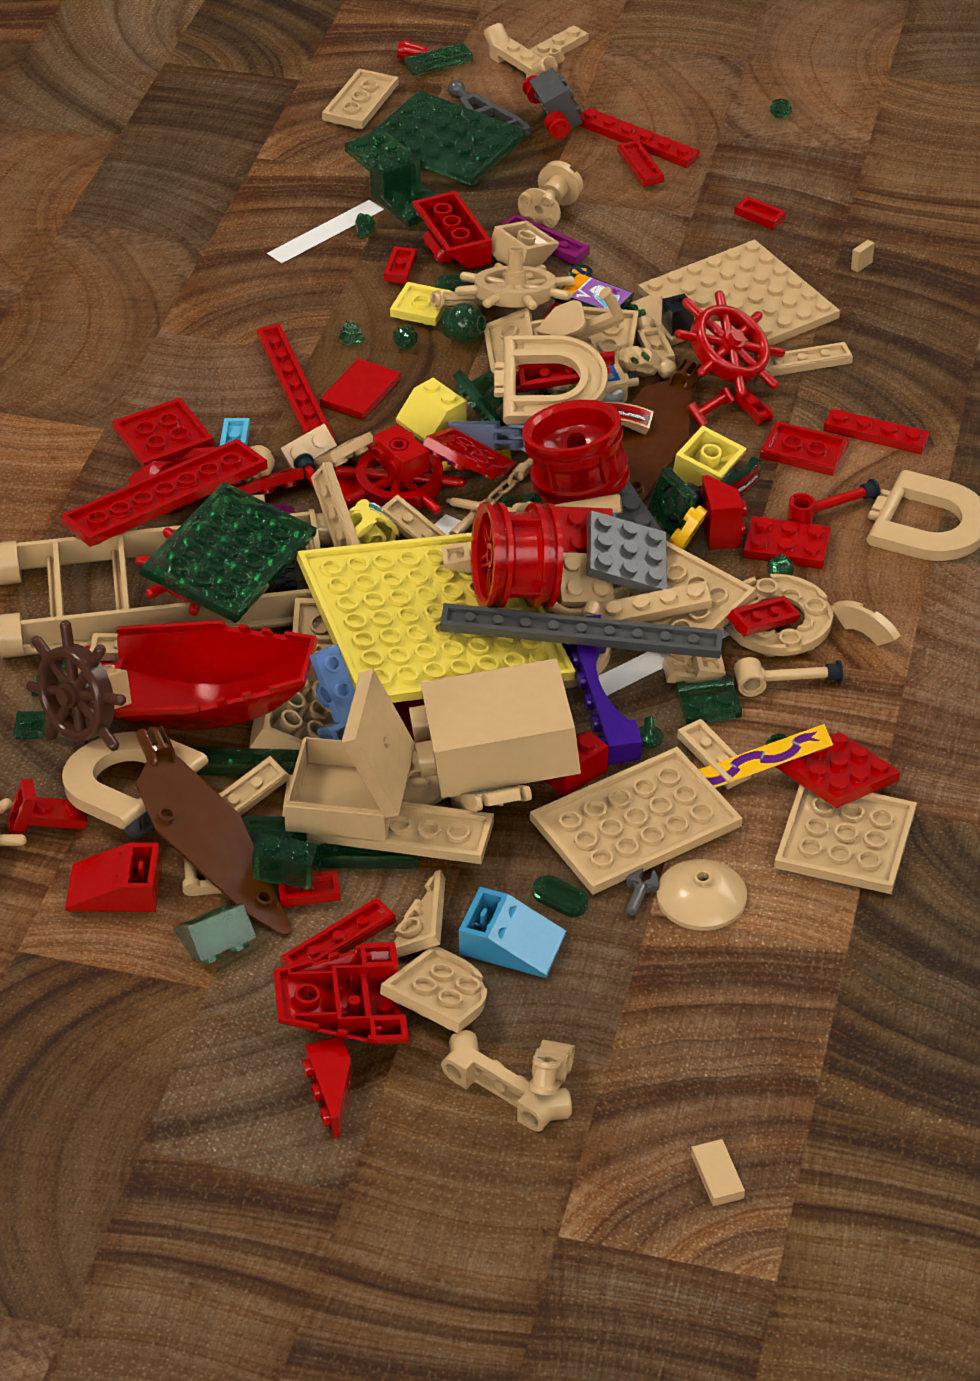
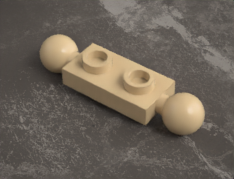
[637,315,677,379]

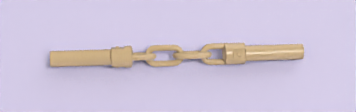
[449,457,533,535]

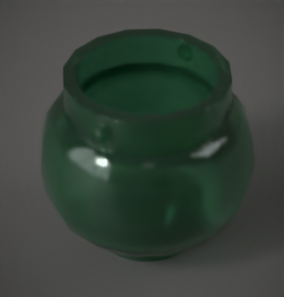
[441,302,486,344]

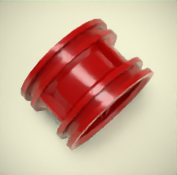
[471,502,563,608]

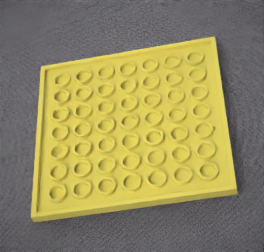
[297,533,576,703]

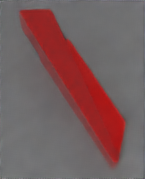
[497,351,615,398]

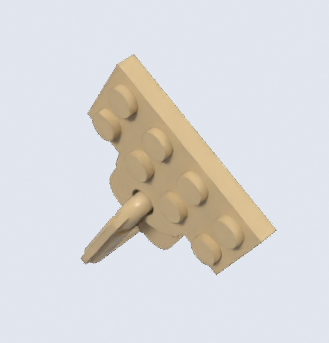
[483,287,624,386]

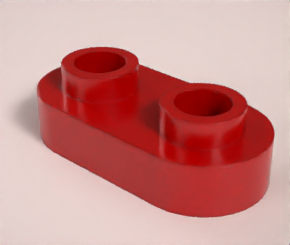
[423,228,453,264]

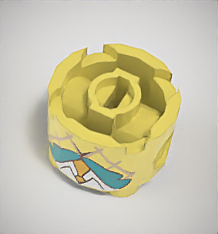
[348,499,399,544]

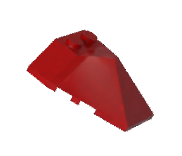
[273,942,409,1044]

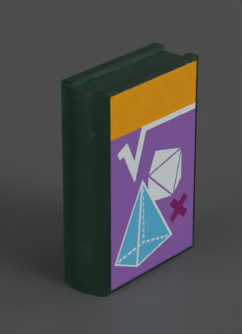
[555,273,634,310]

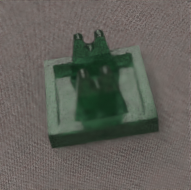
[452,369,506,427]

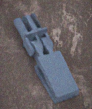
[448,421,526,452]

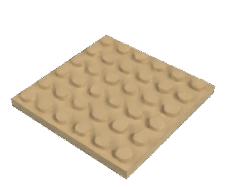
[638,240,840,362]

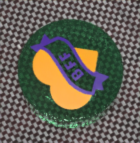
[569,264,593,278]

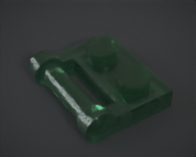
[676,675,742,725]

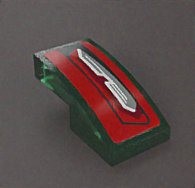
[721,457,761,497]

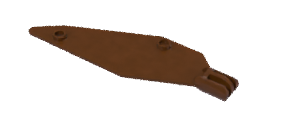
[622,359,702,501]
[136,725,291,935]

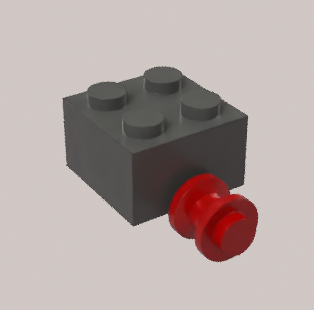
[522,67,583,140]

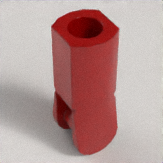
[734,389,773,426]

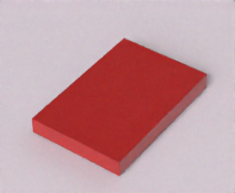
[320,358,401,420]
[760,421,849,476]

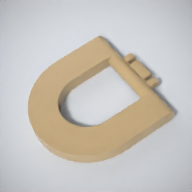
[494,335,608,424]
[866,470,980,561]
[62,732,208,829]

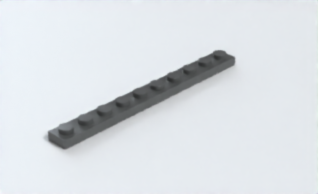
[440,603,723,659]

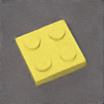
[390,282,452,326]

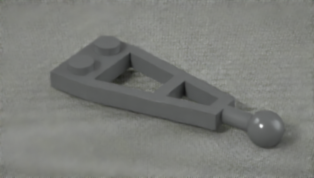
[448,80,531,149]

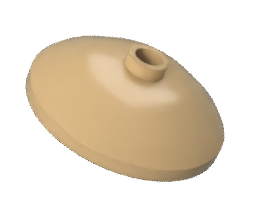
[657,859,747,931]

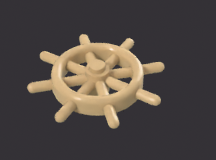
[455,246,575,310]

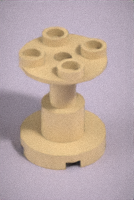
[518,161,583,229]

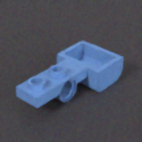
[309,644,355,740]

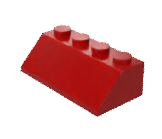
[412,191,492,269]

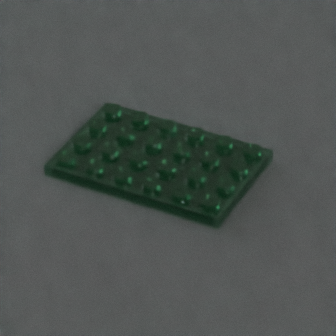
[365,90,526,186]
[140,482,317,623]

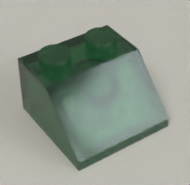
[252,832,327,890]
[173,903,257,965]

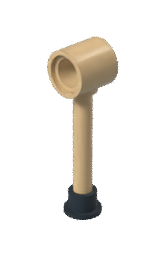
[734,657,843,697]

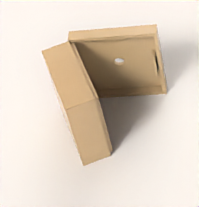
[284,669,416,841]

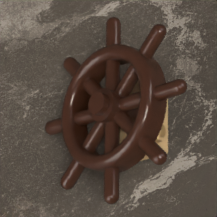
[26,620,132,751]

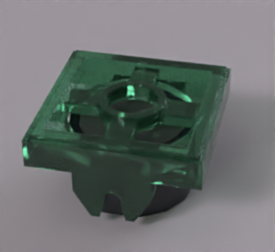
[648,467,704,536]

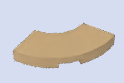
[831,600,901,646]

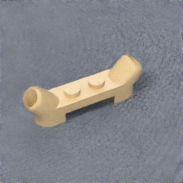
[483,23,558,78]
[441,1030,572,1132]

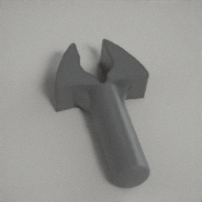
[626,868,659,916]

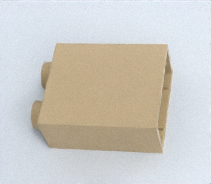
[409,658,581,798]

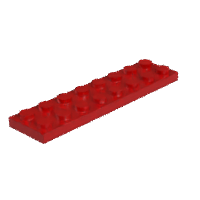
[60,438,268,547]

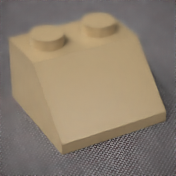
[491,220,559,267]

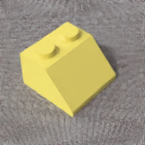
[396,378,467,442]
[672,426,747,487]

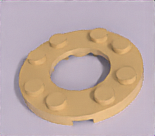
[725,574,833,657]

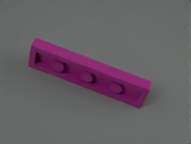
[501,214,590,265]

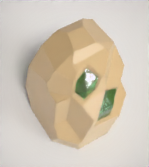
[618,346,660,377]

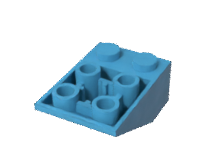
[459,887,566,978]

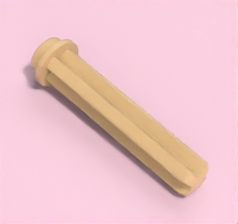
[430,289,483,309]

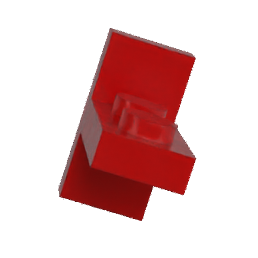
[7,778,88,835]

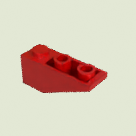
[301,1036,352,1138]

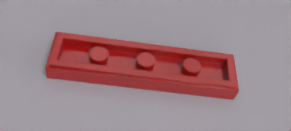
[280,898,396,967]

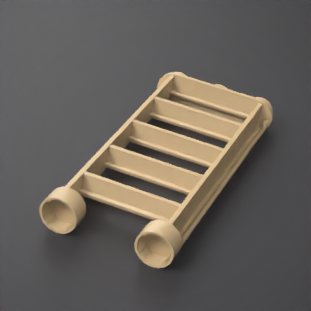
[0,509,333,659]

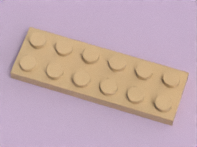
[307,801,494,864]

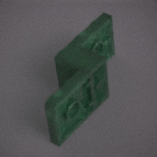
[344,129,436,227]

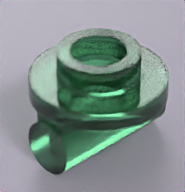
[355,213,375,239]
[638,716,663,748]

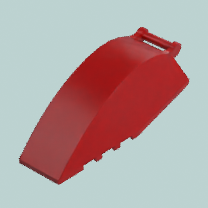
[102,620,318,730]

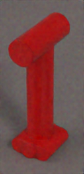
[687,386,736,428]

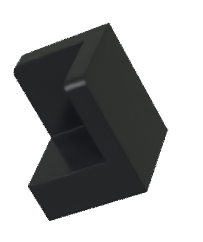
[661,293,694,336]

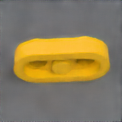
[669,505,709,550]

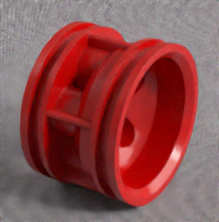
[522,400,630,505]

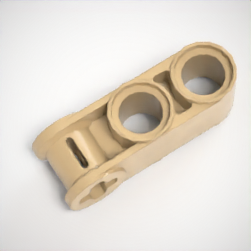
[528,1039,575,1095]

